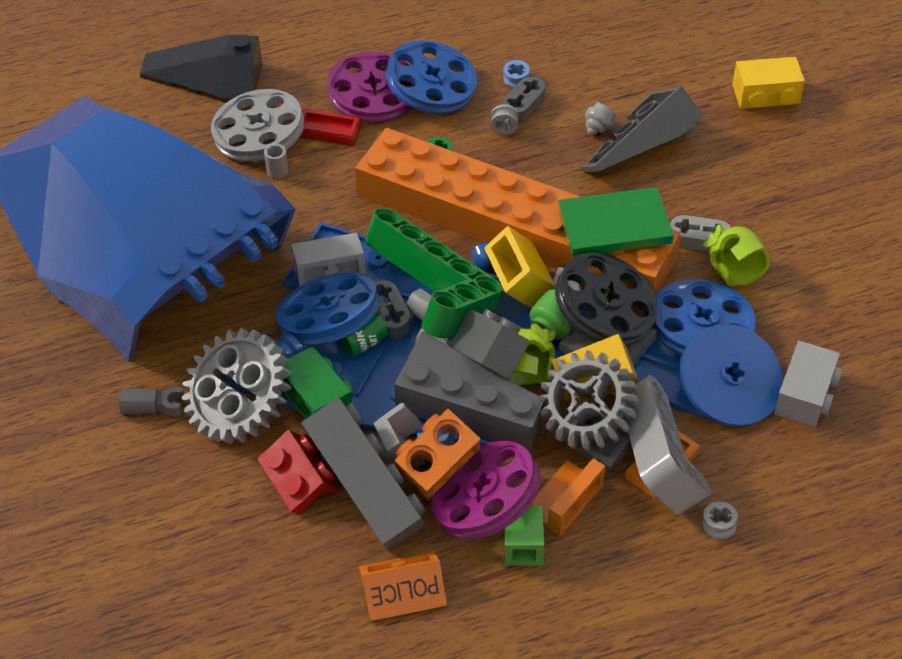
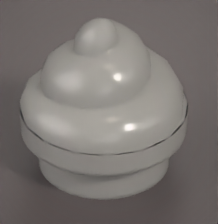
[585,102,616,135]

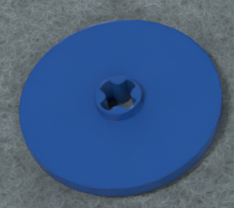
[680,324,783,427]

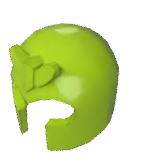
[703,225,770,286]
[498,323,555,386]

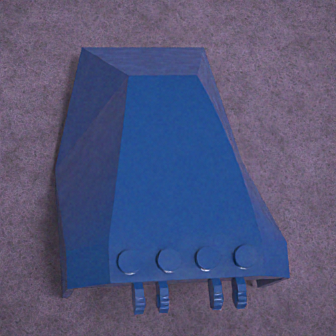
[0,96,296,361]

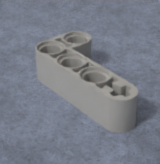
[625,375,711,515]

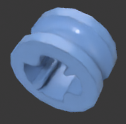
[503,60,530,88]

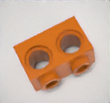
[394,409,480,501]

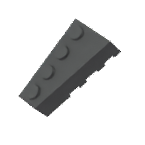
[394,331,545,453]
[301,397,426,551]

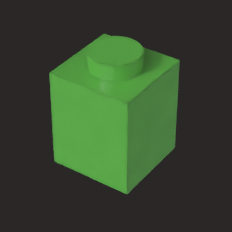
[504,505,544,566]

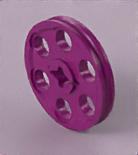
[327,52,414,123]
[431,441,540,539]

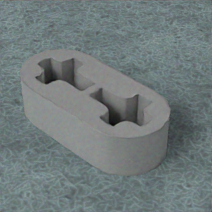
[670,215,731,252]

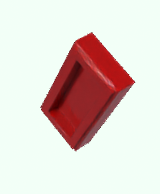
[299,108,362,146]

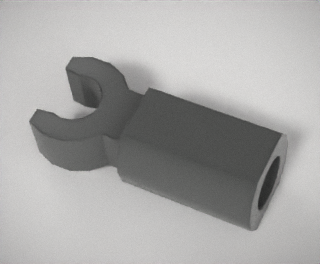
[119,387,184,417]

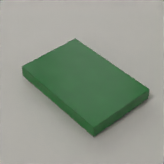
[558,187,674,257]

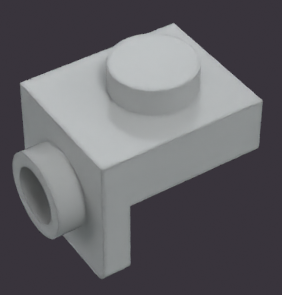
[373,403,422,465]

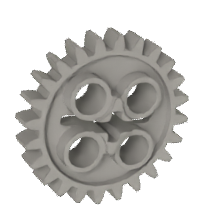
[182,328,292,444]

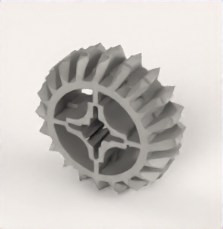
[538,350,639,450]

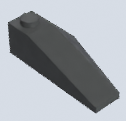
[581,86,703,173]

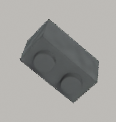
[449,309,530,379]

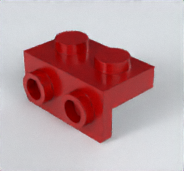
[257,429,341,515]

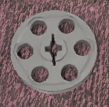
[211,89,305,161]

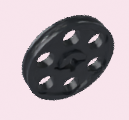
[555,253,658,346]

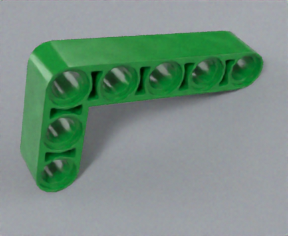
[365,208,503,338]

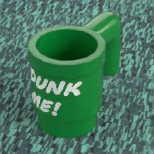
[336,312,388,358]

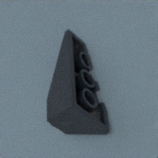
[140,35,262,102]

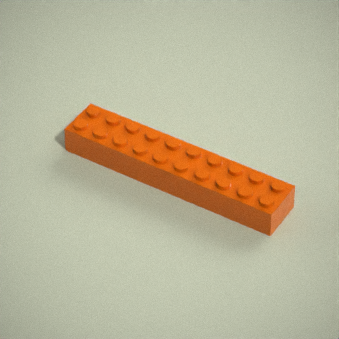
[355,128,681,295]

